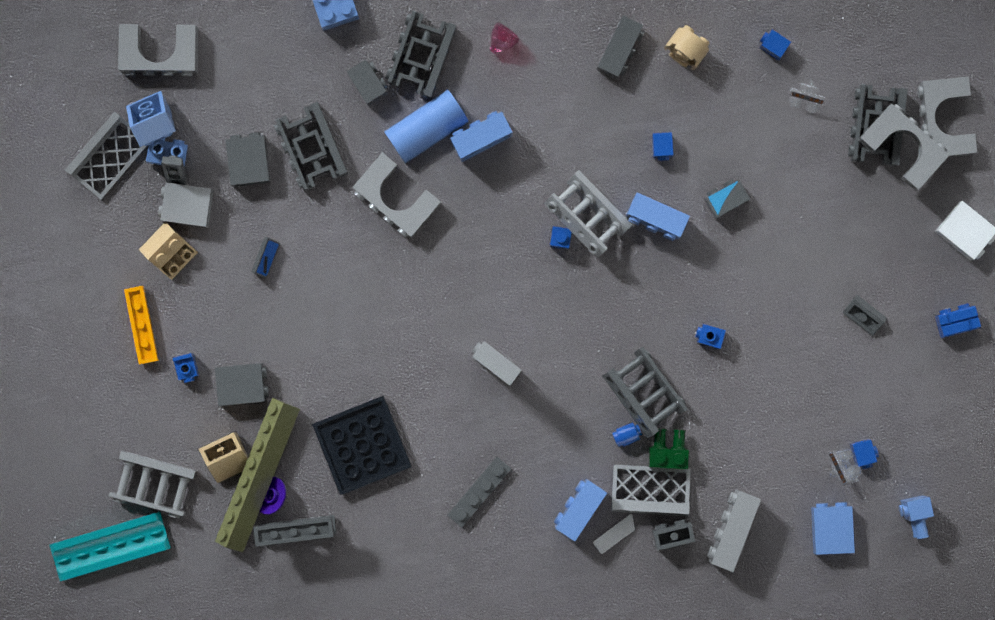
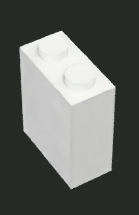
[935,201,995,261]

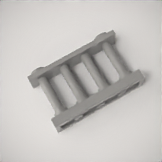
[544,170,632,258]
[109,451,198,519]

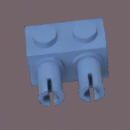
[146,138,188,166]
[899,495,934,539]

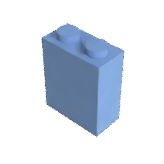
[811,502,855,555]

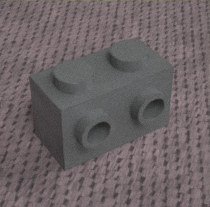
[652,519,695,550]

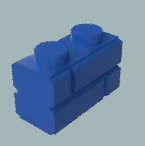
[935,303,981,338]

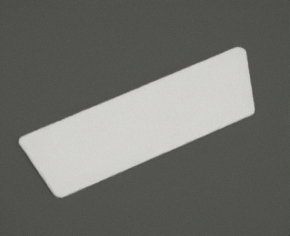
[593,514,635,554]

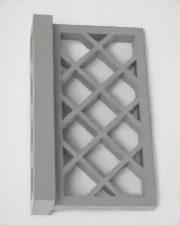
[65,111,146,199]
[611,465,691,517]

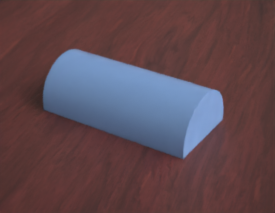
[384,90,469,164]

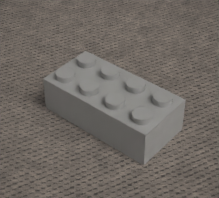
[707,489,761,572]

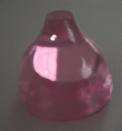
[490,22,520,54]

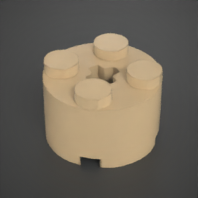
[664,25,710,70]

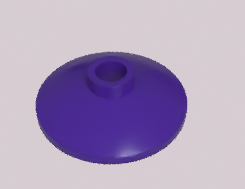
[260,476,286,515]

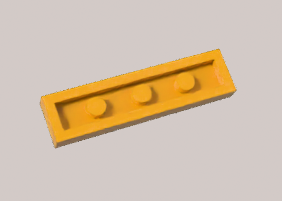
[124,286,159,365]

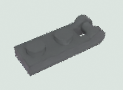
[162,155,188,185]

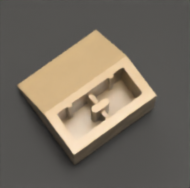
[139,222,198,280]
[199,432,248,483]

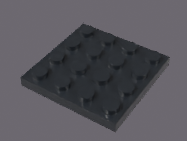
[312,395,412,495]

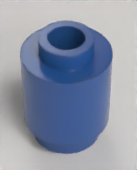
[612,422,642,447]

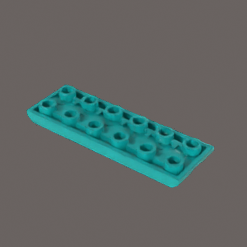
[49,512,171,581]

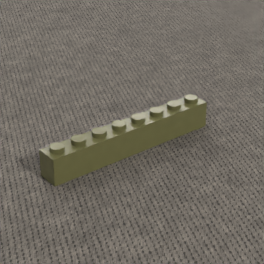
[215,398,300,552]

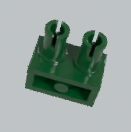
[648,429,689,469]

